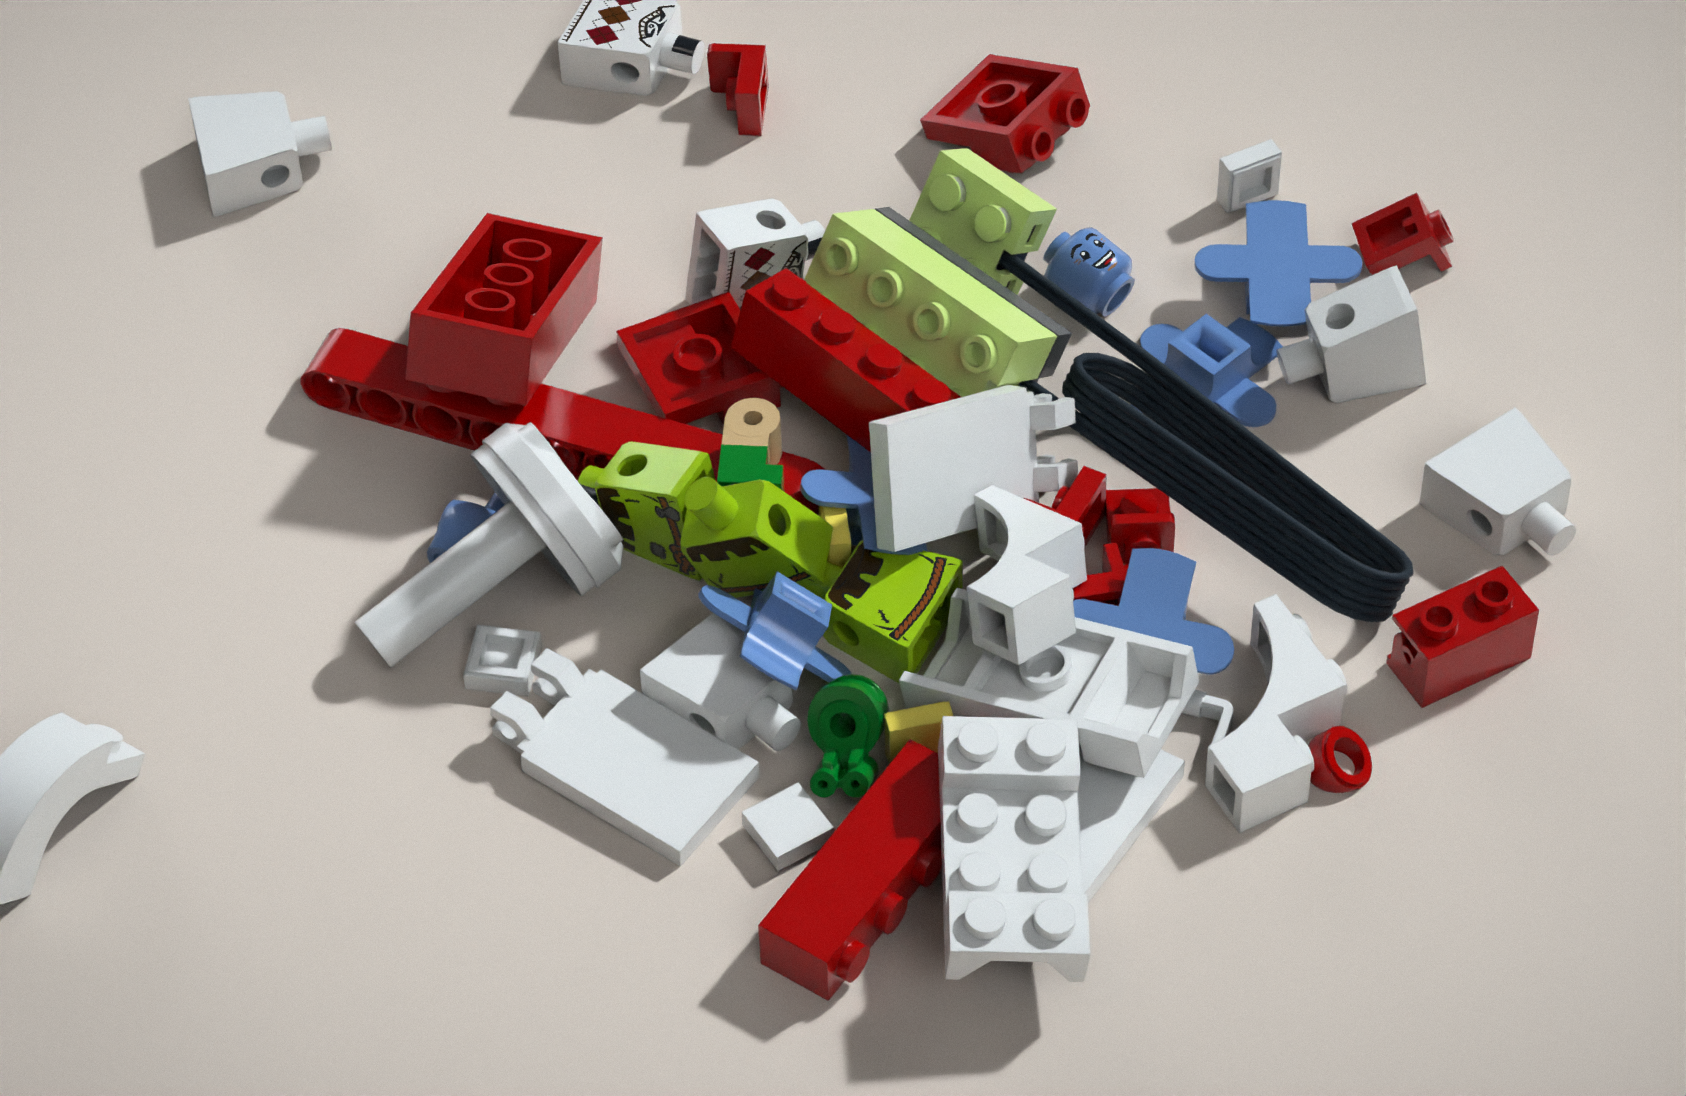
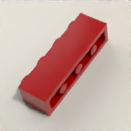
[731,268,961,452]
[758,739,942,1001]

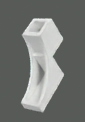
[967,485,1087,665]
[1205,594,1347,833]

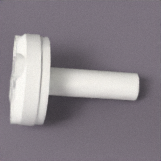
[355,422,624,668]

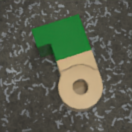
[717,398,785,492]

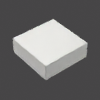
[1217,139,1282,213]
[463,625,542,697]
[742,782,834,871]

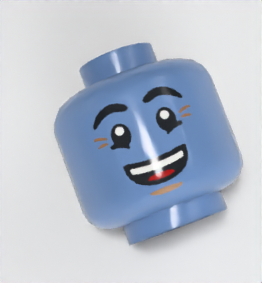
[1043,227,1135,317]

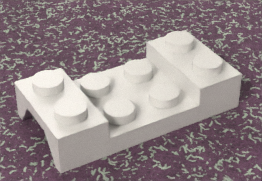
[899,588,1199,778]
[938,716,1090,982]

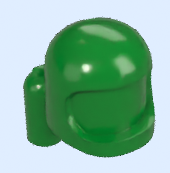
[807,674,889,798]

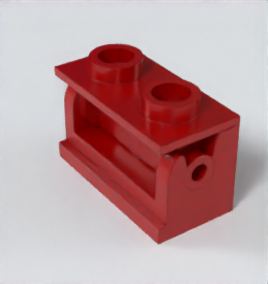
[1386,565,1539,708]

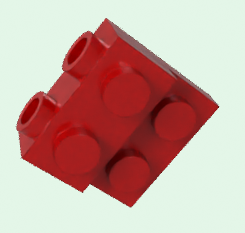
[920,54,1091,174]
[616,292,783,425]

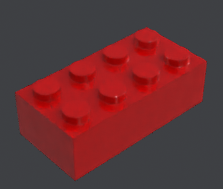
[405,213,603,406]

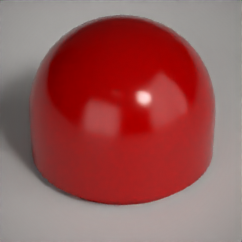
[1308,726,1372,793]

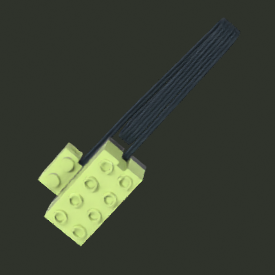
[804,148,1414,623]

